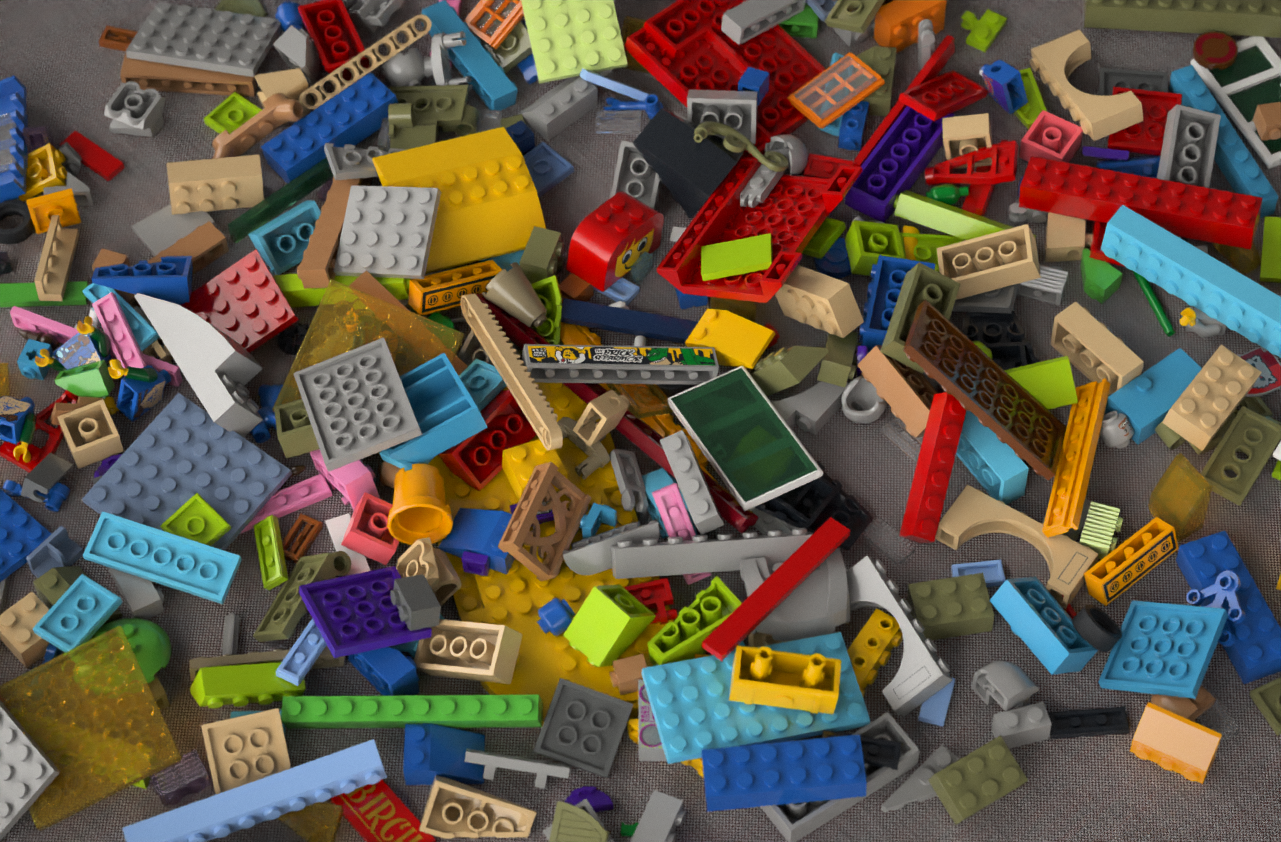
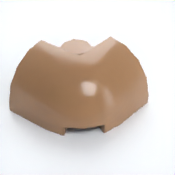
[1151,685,1216,722]

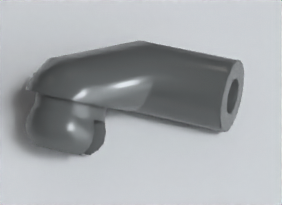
[59,142,81,177]

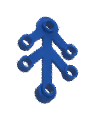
[1186,571,1246,647]

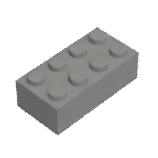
[1157,104,1221,188]

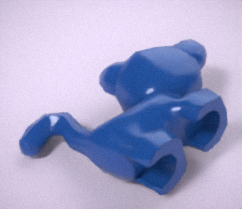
[249,384,301,443]

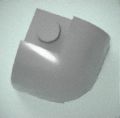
[972,660,1038,711]

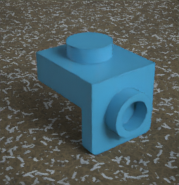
[580,503,617,539]

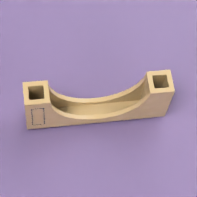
[1030,30,1143,141]
[935,485,1098,609]

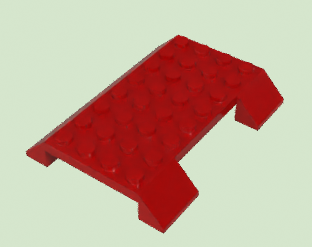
[656,157,863,303]

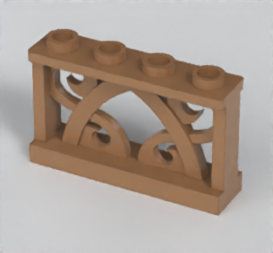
[498,462,591,581]

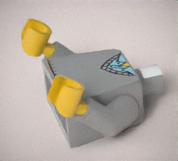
[1180,306,1227,338]

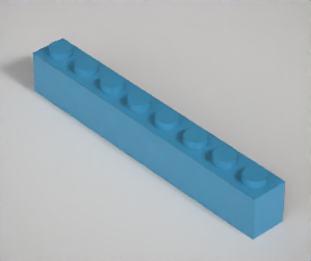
[1169,65,1278,218]

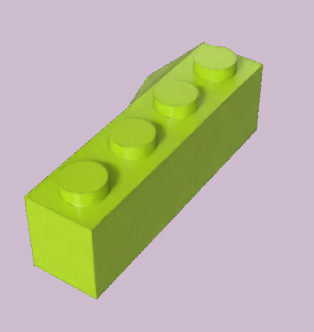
[190,662,306,708]

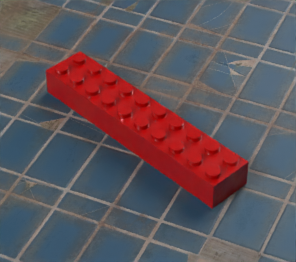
[1019,156,1263,250]

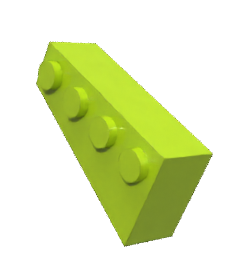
[647,576,742,666]

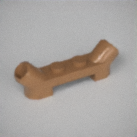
[212,93,303,159]

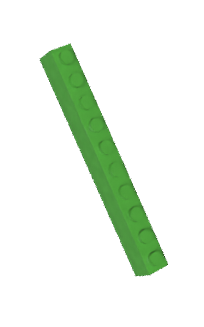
[281,695,543,729]

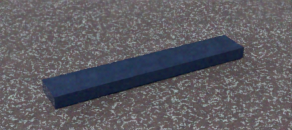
[561,298,698,344]

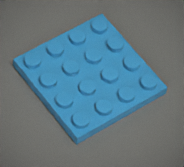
[1098,600,1228,699]

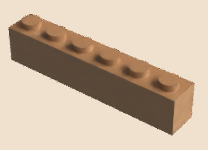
[120,54,259,97]
[114,221,229,309]

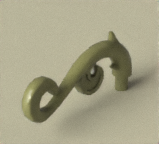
[694,121,789,172]

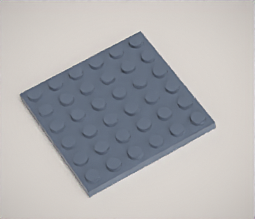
[82,393,292,551]

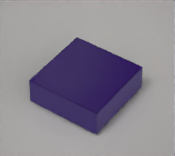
[462,551,490,576]

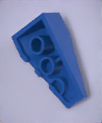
[92,256,193,305]

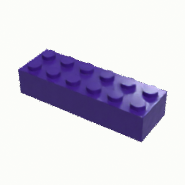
[844,106,955,223]

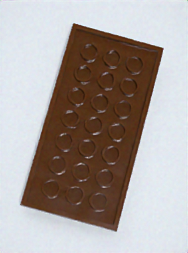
[903,299,1066,481]

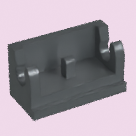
[21,453,73,503]

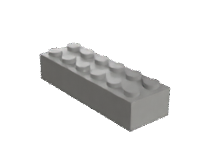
[761,712,919,842]

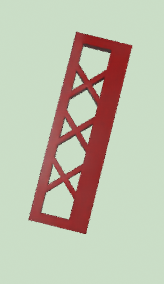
[961,139,1008,217]

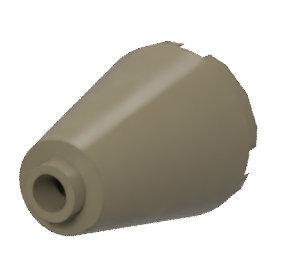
[482,262,547,328]

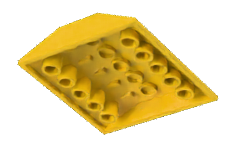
[372,127,546,274]

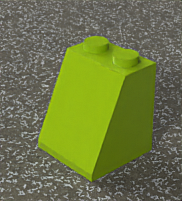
[563,585,656,667]

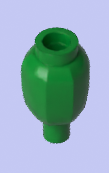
[926,184,969,205]

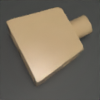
[1045,213,1093,262]
[573,390,629,447]

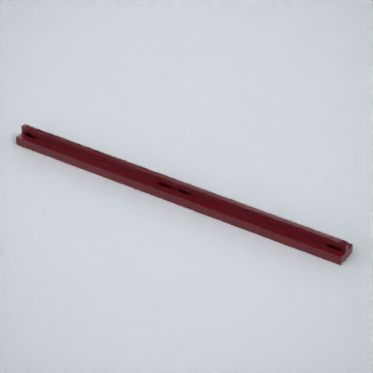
[476,294,759,533]

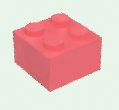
[1019,110,1083,163]
[341,492,399,565]

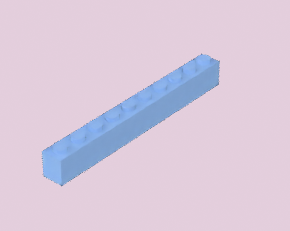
[123,739,387,842]

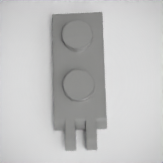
[740,164,784,208]

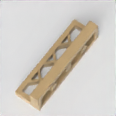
[34,215,79,301]

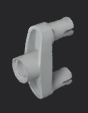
[423,31,472,91]

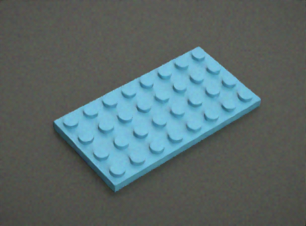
[641,632,870,764]

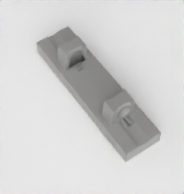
[465,748,570,789]

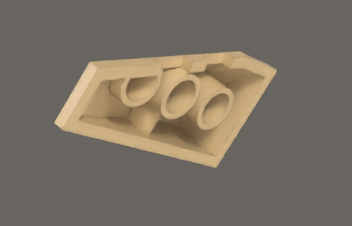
[419,775,536,838]

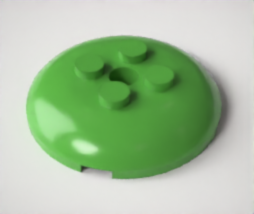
[71,618,172,696]

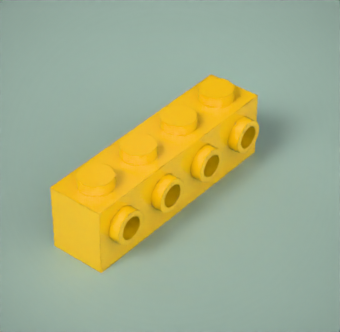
[847,608,903,697]

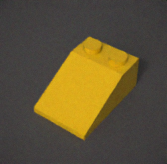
[685,308,775,369]

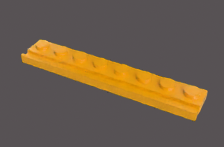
[1042,378,1111,538]

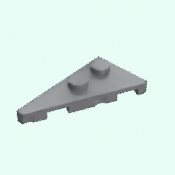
[881,745,959,812]

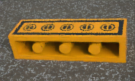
[408,260,502,315]
[1084,517,1179,606]

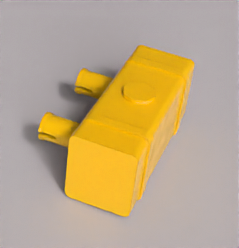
[729,645,841,714]

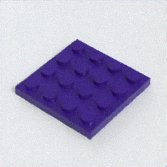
[299,566,432,658]

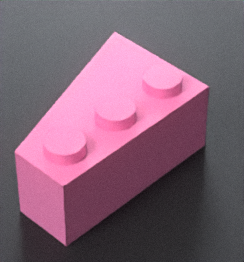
[310,449,380,511]

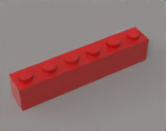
[899,392,967,543]

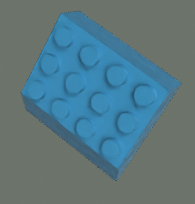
[386,353,488,463]

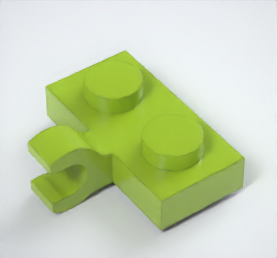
[960,9,1007,52]

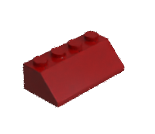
[298,0,369,81]
[438,390,537,491]

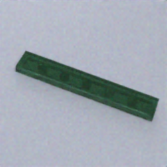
[228,157,334,243]

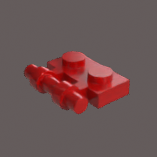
[624,578,678,625]

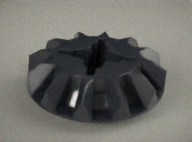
[277,321,315,355]

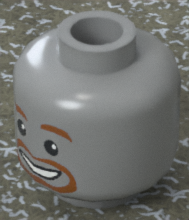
[1100,411,1134,449]

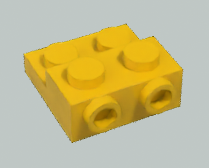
[11,143,67,202]

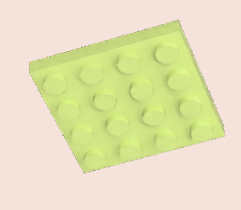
[521,0,628,83]

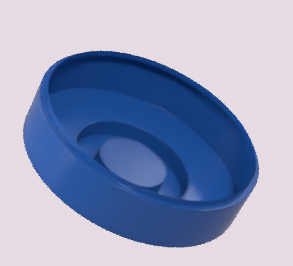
[814,237,851,278]

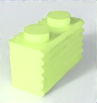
[1079,501,1123,559]

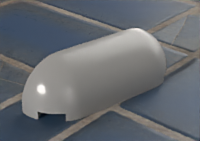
[562,520,660,575]

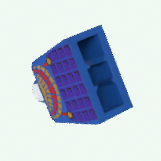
[980,60,1028,114]

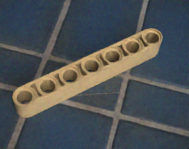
[298,14,431,111]

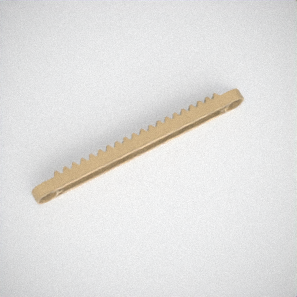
[461,294,563,450]

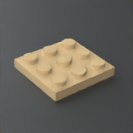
[201,708,291,795]

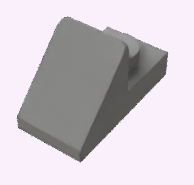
[43,172,93,207]

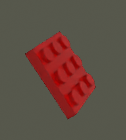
[1107,87,1182,155]

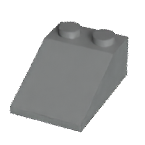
[610,141,663,209]

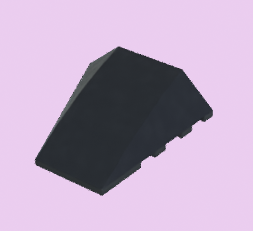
[633,108,745,219]
[962,311,1040,370]
[755,447,873,551]

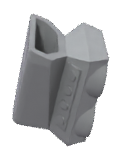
[104,81,166,138]

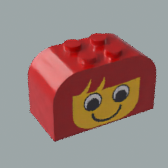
[566,191,664,292]

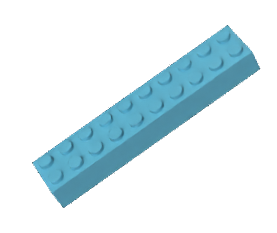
[1100,205,1281,358]

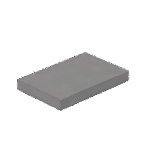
[132,204,216,257]

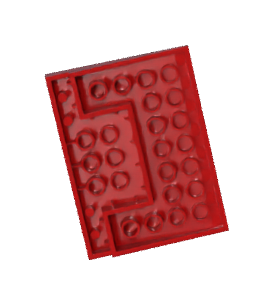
[624,0,826,158]

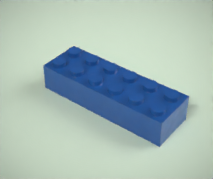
[261,72,398,189]
[1176,530,1281,684]
[701,734,866,812]

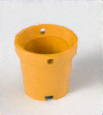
[387,463,453,545]

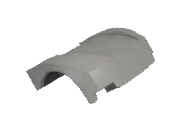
[740,549,850,641]

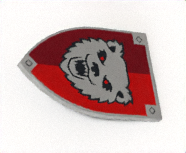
[1239,346,1281,397]

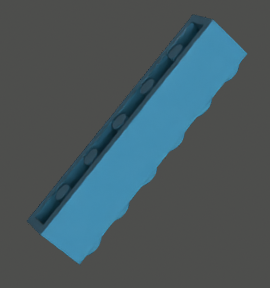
[421,0,518,114]

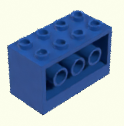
[859,255,935,353]

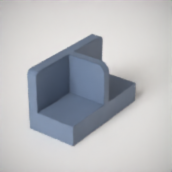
[26,526,84,578]

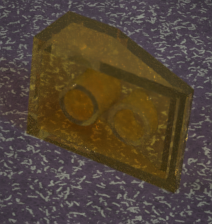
[1148,452,1213,542]

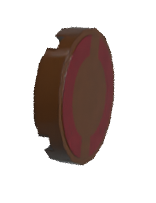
[1192,31,1238,70]

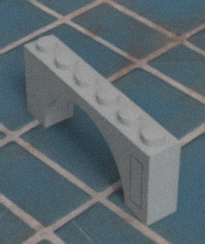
[846,556,953,717]

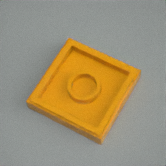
[26,188,82,234]

